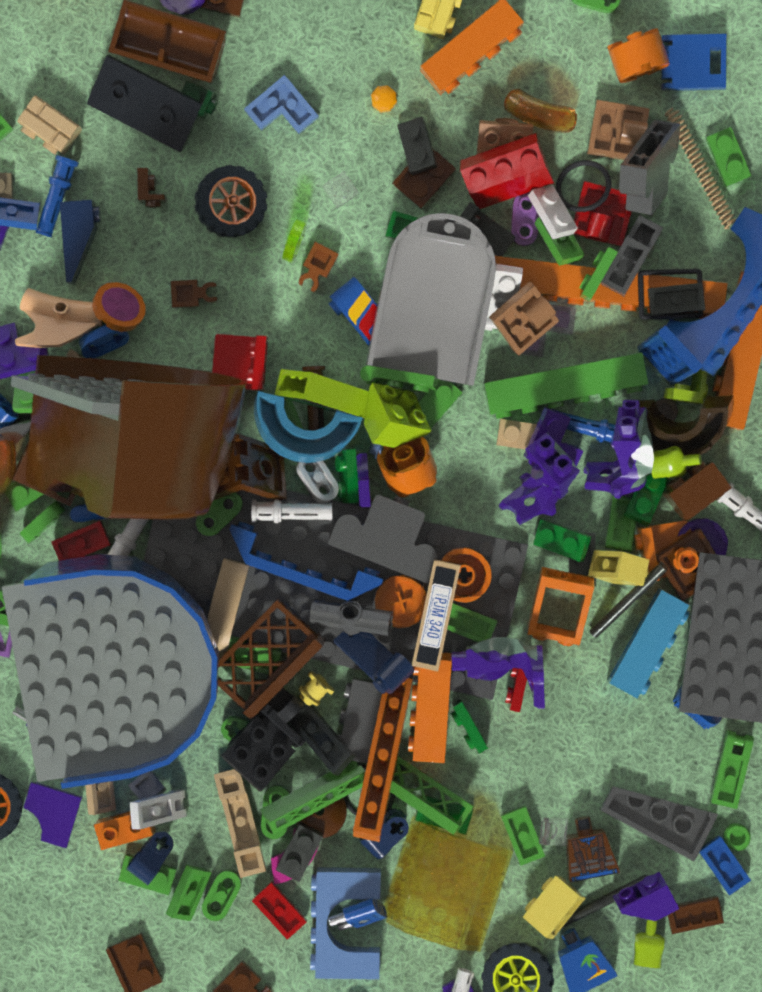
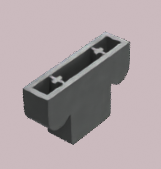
[619,119,680,215]
[328,495,437,583]

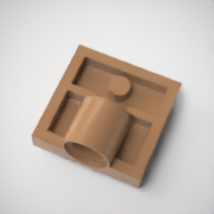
[587,100,650,160]
[476,118,533,155]
[489,282,559,356]

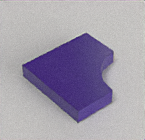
[356,453,371,507]
[23,781,83,848]

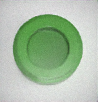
[723,823,751,851]

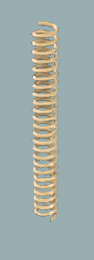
[664,108,736,230]

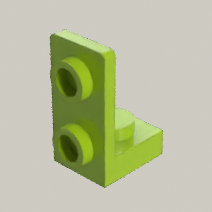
[663,369,708,404]

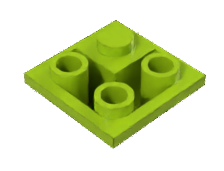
[364,383,432,448]

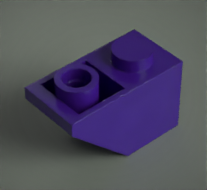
[613,872,679,921]

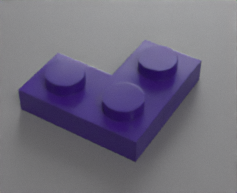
[0,322,49,379]
[524,407,583,466]

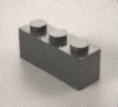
[338,677,382,764]

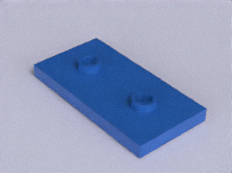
[637,325,703,385]

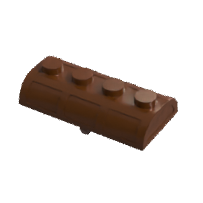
[108,0,227,83]

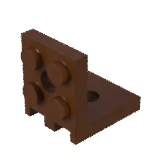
[213,434,287,501]

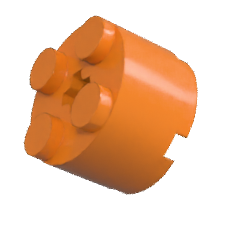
[607,28,670,83]
[377,437,437,497]
[441,547,492,603]

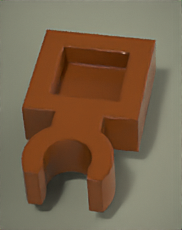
[298,242,339,293]

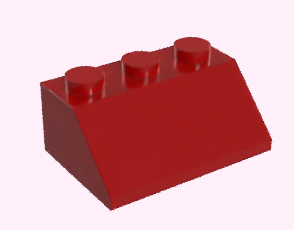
[460,133,554,209]

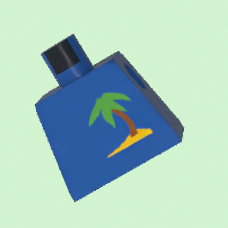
[558,928,618,992]

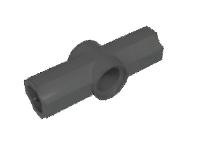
[309,600,393,636]

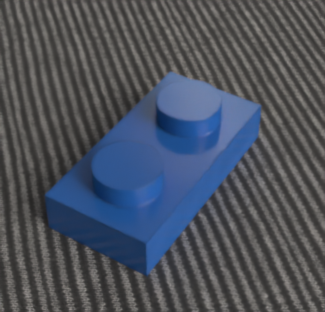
[0,198,40,230]
[699,835,751,896]

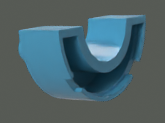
[254,391,362,463]

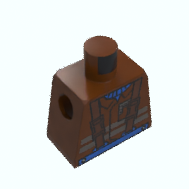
[566,816,620,883]

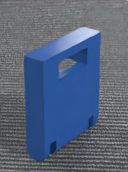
[661,34,727,91]

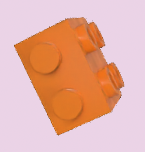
[634,520,691,581]

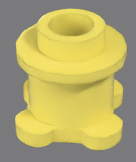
[299,671,335,706]

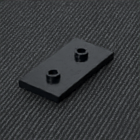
[86,55,202,153]

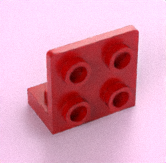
[212,334,268,391]

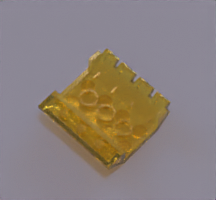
[384,822,513,952]

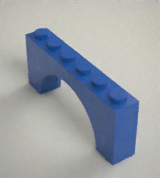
[666,207,762,377]

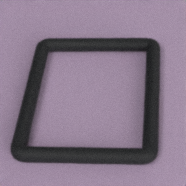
[638,268,703,320]

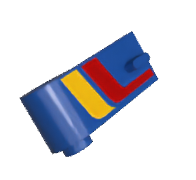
[328,277,377,346]

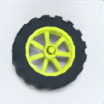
[481,943,554,992]

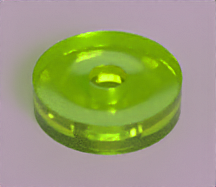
[282,219,307,263]

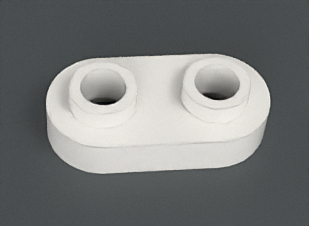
[296,461,339,504]

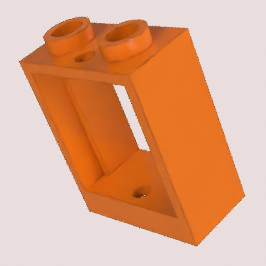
[527,567,594,646]

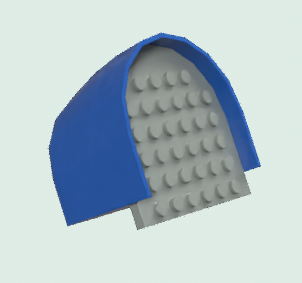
[2,554,219,789]

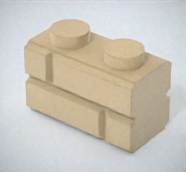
[17,95,82,155]

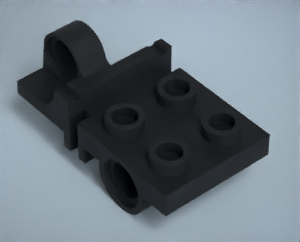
[220,688,305,792]

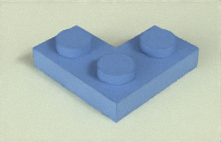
[244,75,319,134]

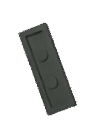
[289,702,356,776]

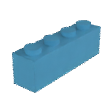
[607,588,690,699]

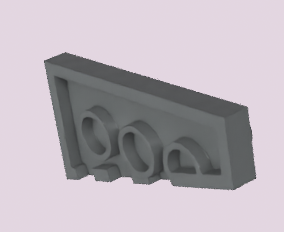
[599,786,718,861]

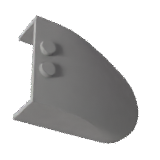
[365,213,496,386]

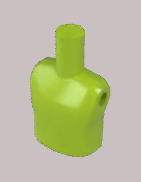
[651,446,702,479]
[633,920,665,968]

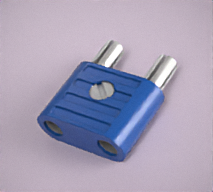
[328,898,387,931]

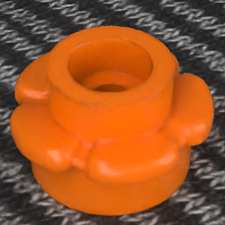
[673,547,699,573]

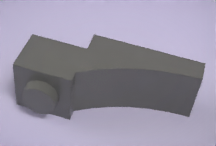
[601,215,663,297]

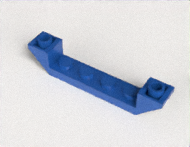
[229,521,383,601]

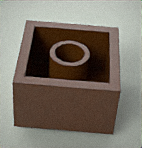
[663,461,732,520]

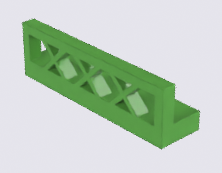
[390,755,474,835]
[260,761,365,835]

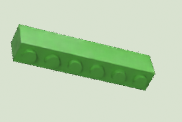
[484,353,648,419]

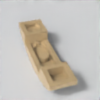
[207,558,250,659]
[213,769,266,878]

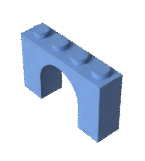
[310,867,381,979]

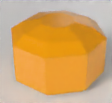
[371,85,397,113]

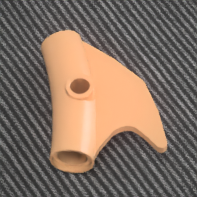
[15,288,102,348]

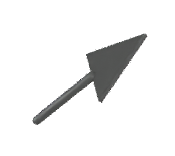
[0,420,31,447]

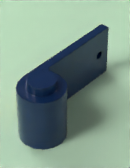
[333,631,414,694]

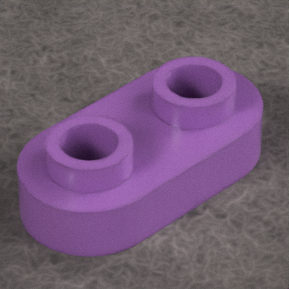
[511,192,539,246]

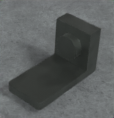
[460,202,515,257]

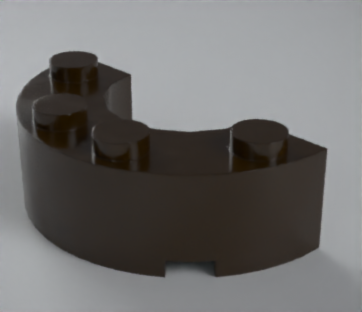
[638,395,734,455]

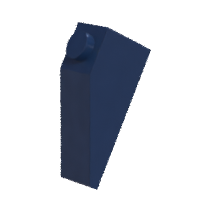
[60,200,101,285]

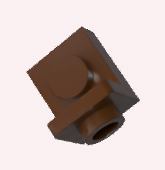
[137,168,167,208]

